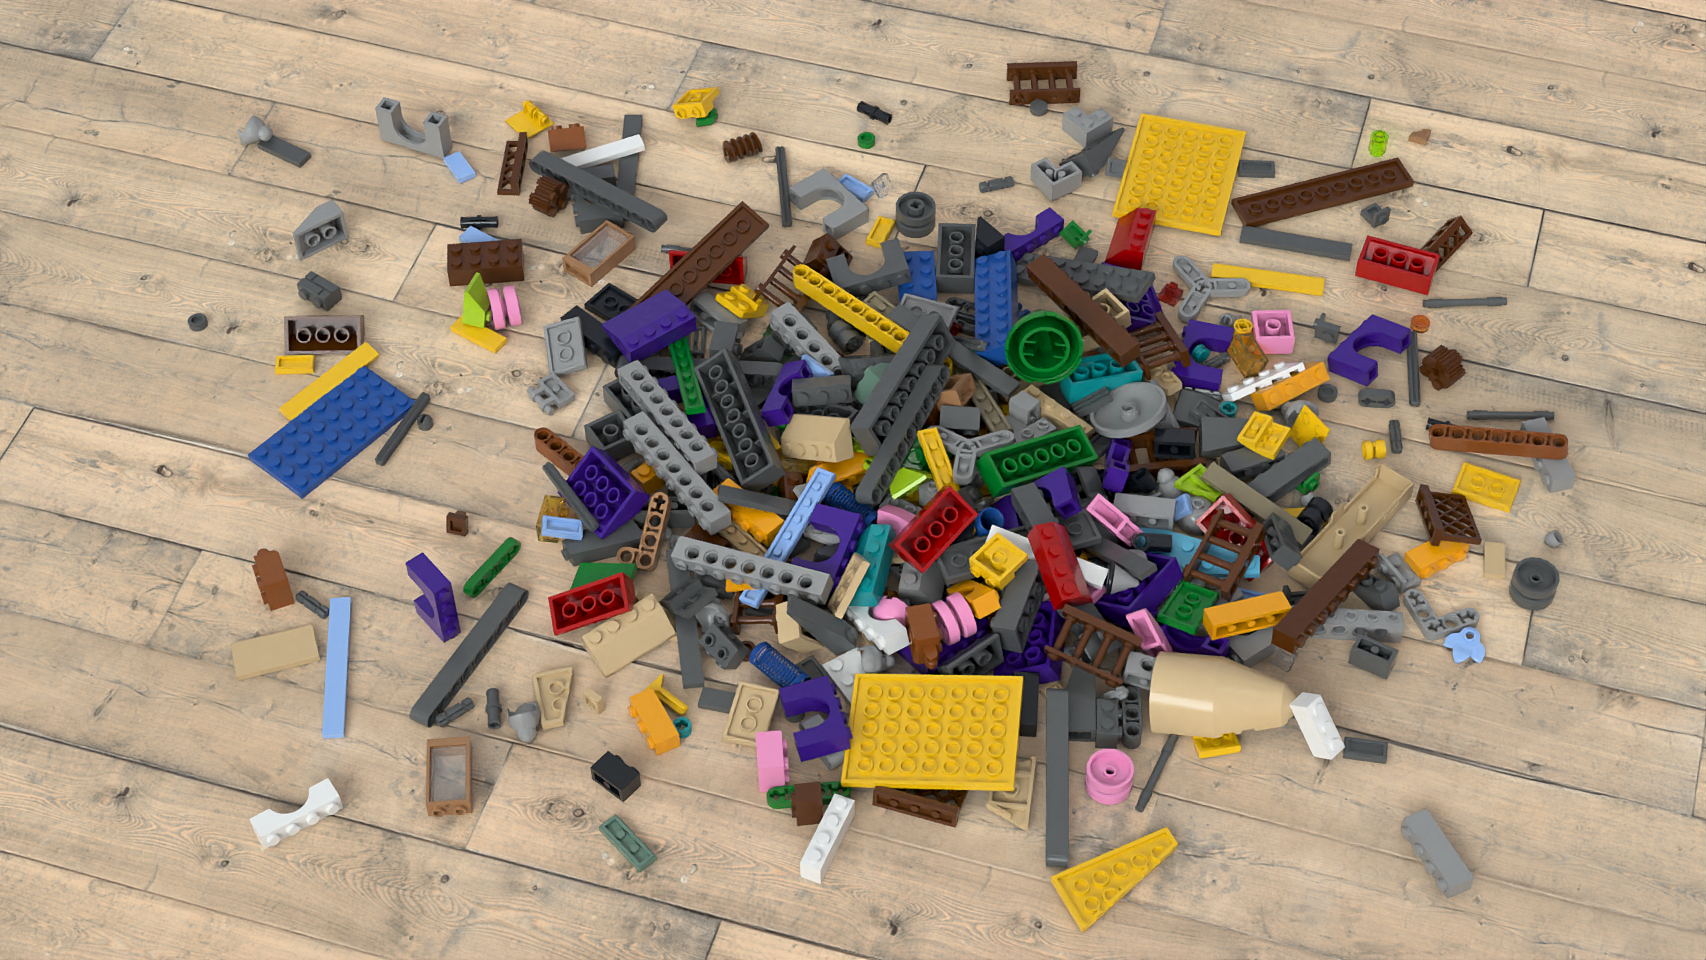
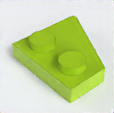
[1174,463,1223,503]

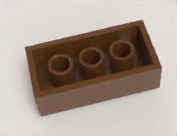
[447,239,525,286]

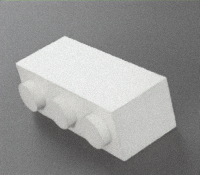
[1289,692,1345,760]

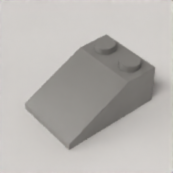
[292,199,349,261]

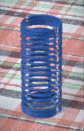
[823,482,878,529]
[975,507,1004,537]
[749,641,811,688]

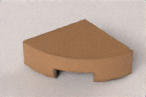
[1408,129,1431,146]

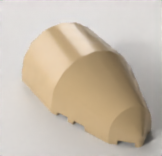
[1149,651,1297,738]

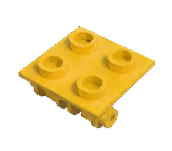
[505,100,554,139]
[1290,405,1330,448]

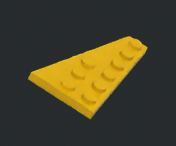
[1051,827,1178,934]

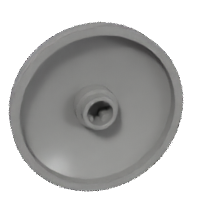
[1090,382,1168,438]

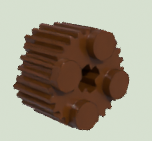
[529,175,569,218]
[1419,345,1466,390]

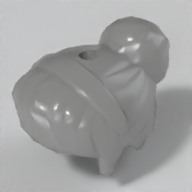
[237,115,273,145]
[1280,400,1319,428]
[1155,468,1189,499]
[695,597,730,633]
[857,645,896,674]
[506,702,541,743]

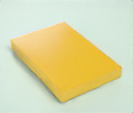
[1451,462,1521,513]

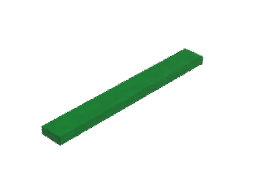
[669,336,706,415]

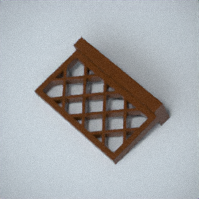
[1415,484,1482,546]
[872,786,969,828]

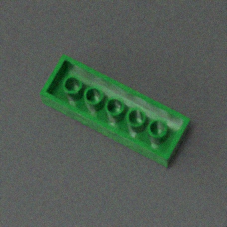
[976,424,1098,498]

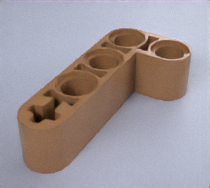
[617,492,672,572]

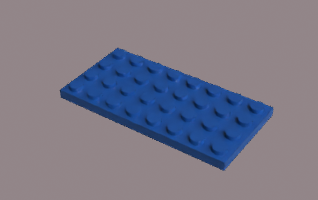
[248,366,415,499]

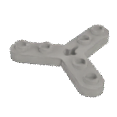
[1173,255,1251,322]
[927,426,1014,485]

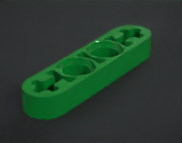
[463,537,521,598]
[767,781,851,809]

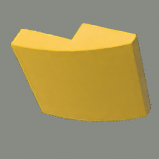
[1237,411,1291,460]
[1191,732,1241,759]

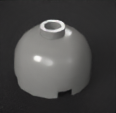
[1176,496,1213,536]

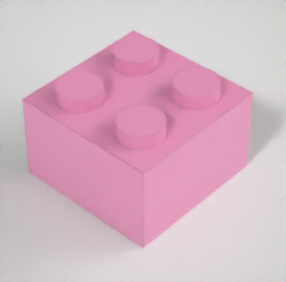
[1251,310,1295,354]
[756,731,789,792]

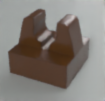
[446,510,468,536]

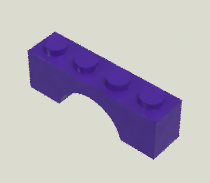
[1004,207,1064,262]
[760,360,813,427]
[1102,438,1131,493]
[1151,609,1230,658]

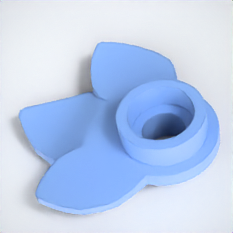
[1444,627,1485,664]

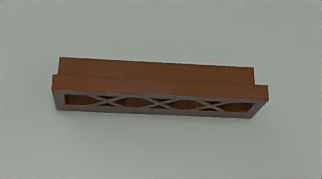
[497,132,528,196]
[1421,215,1473,273]

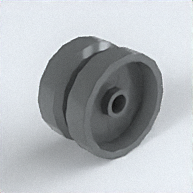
[896,192,936,238]
[1509,557,1560,611]

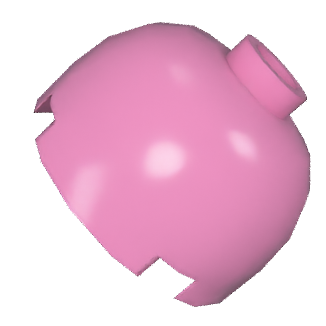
[872,596,908,627]

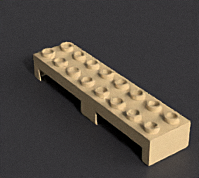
[1286,463,1414,589]

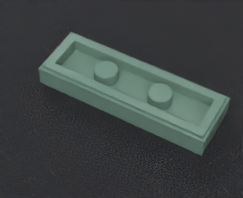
[599,814,657,872]

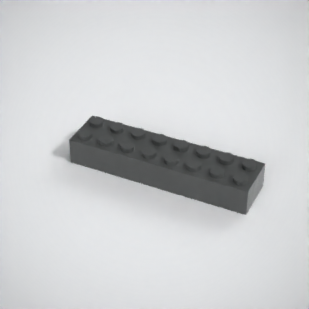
[849,314,956,456]
[694,348,786,492]

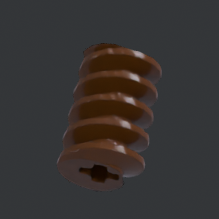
[723,132,763,163]

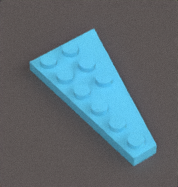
[1136,527,1260,578]

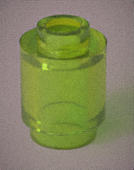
[1368,130,1389,157]

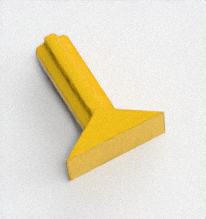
[643,673,688,716]

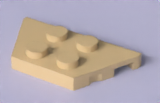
[987,756,1037,831]

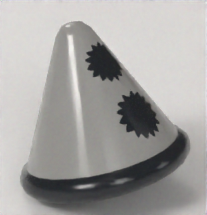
[1105,562,1139,596]

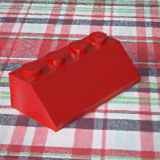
[1105,207,1156,270]
[1355,235,1440,295]
[669,250,748,285]
[888,485,978,574]
[1195,493,1274,582]
[1027,522,1093,611]
[548,572,636,636]

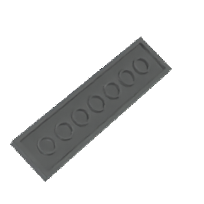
[1017,252,1156,303]
[935,508,1102,585]

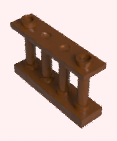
[1006,61,1080,105]
[752,245,829,313]
[1129,311,1191,380]
[1123,427,1207,481]
[1182,508,1266,602]
[729,556,792,635]
[1044,603,1143,688]

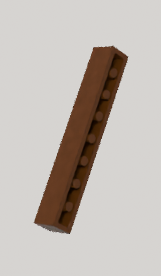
[1026,254,1141,368]
[1271,539,1380,654]

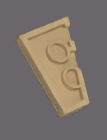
[1142,355,1182,396]
[532,666,574,730]

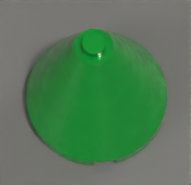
[1005,309,1084,385]

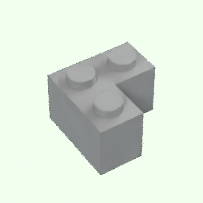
[1062,106,1113,148]
[1030,158,1082,201]
[1006,390,1040,433]

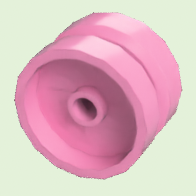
[487,285,522,330]
[930,592,977,646]
[1085,749,1134,805]

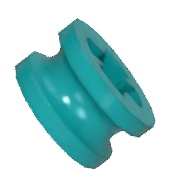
[1191,344,1210,364]
[1220,401,1237,418]
[673,717,692,739]

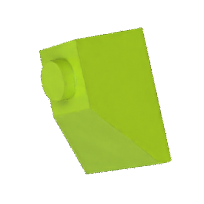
[462,272,493,328]
[889,466,933,500]

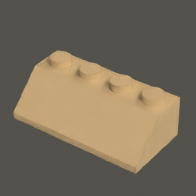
[1023,384,1097,440]
[781,414,854,463]
[581,594,676,678]

